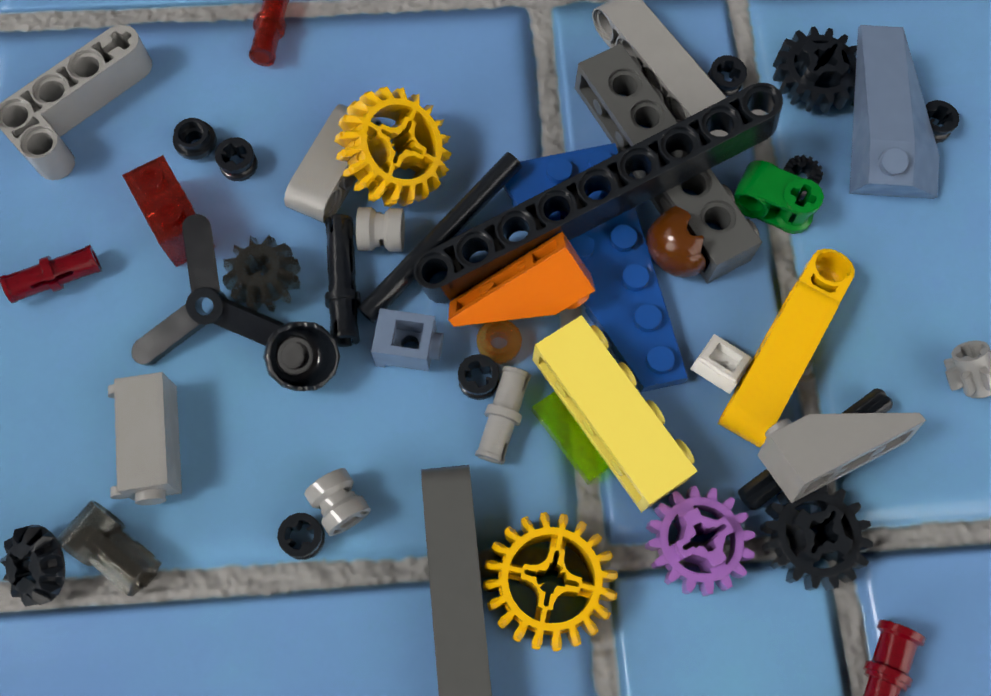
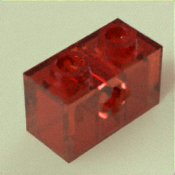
[122,155,215,267]

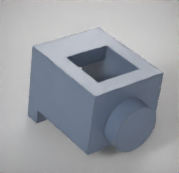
[371,308,443,371]

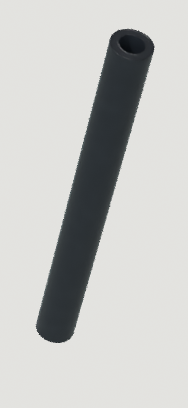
[357,152,522,323]

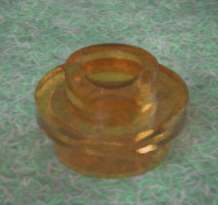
[476,320,522,364]

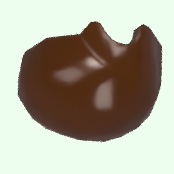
[646,206,706,278]

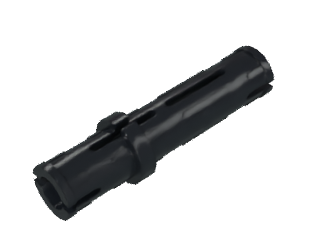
[325,214,361,347]

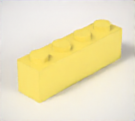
[532,315,698,513]

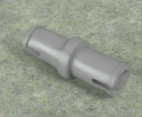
[475,366,531,465]

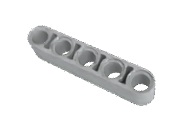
[592,0,728,137]

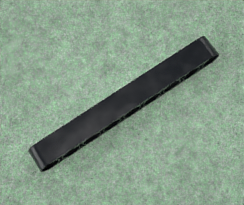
[413,83,783,303]

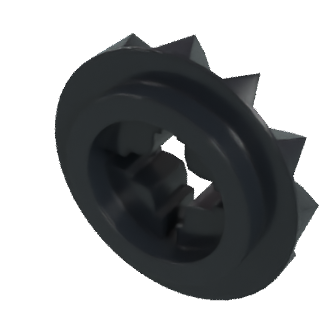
[0,525,66,607]

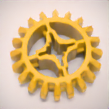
[334,86,453,207]
[483,512,618,652]

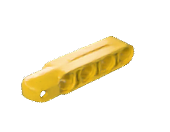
[717,248,855,448]

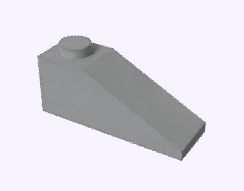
[757,413,926,503]

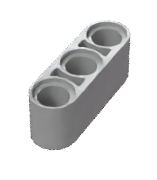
[284,104,381,224]

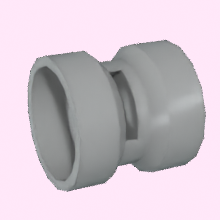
[356,207,405,252]
[304,468,371,536]

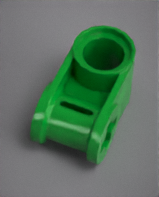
[733,160,824,234]

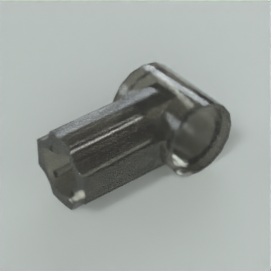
[56,500,162,597]

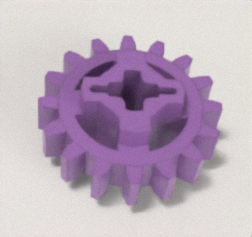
[645,486,755,596]

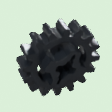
[773,27,857,113]
[760,485,873,591]

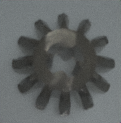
[222,235,301,312]

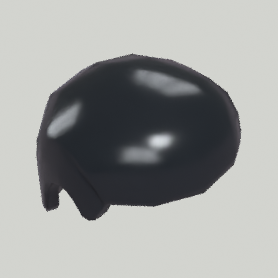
[263,321,340,391]

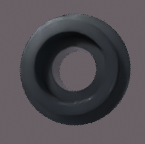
[173,118,217,160]

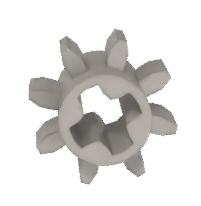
[944,340,991,398]

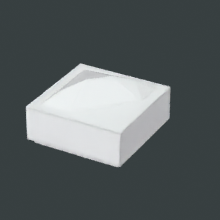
[690,334,753,394]

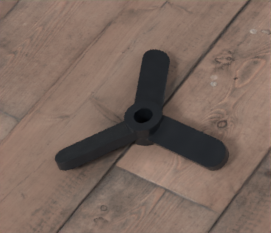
[131,214,285,366]

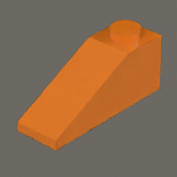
[448,231,596,327]

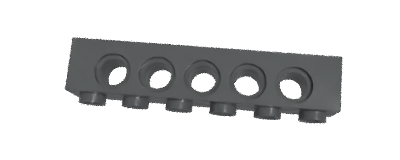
[575,44,762,284]

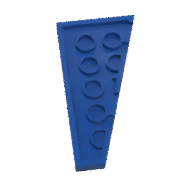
[503,143,688,393]

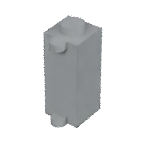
[108,372,182,505]

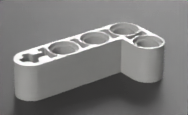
[0,25,152,180]

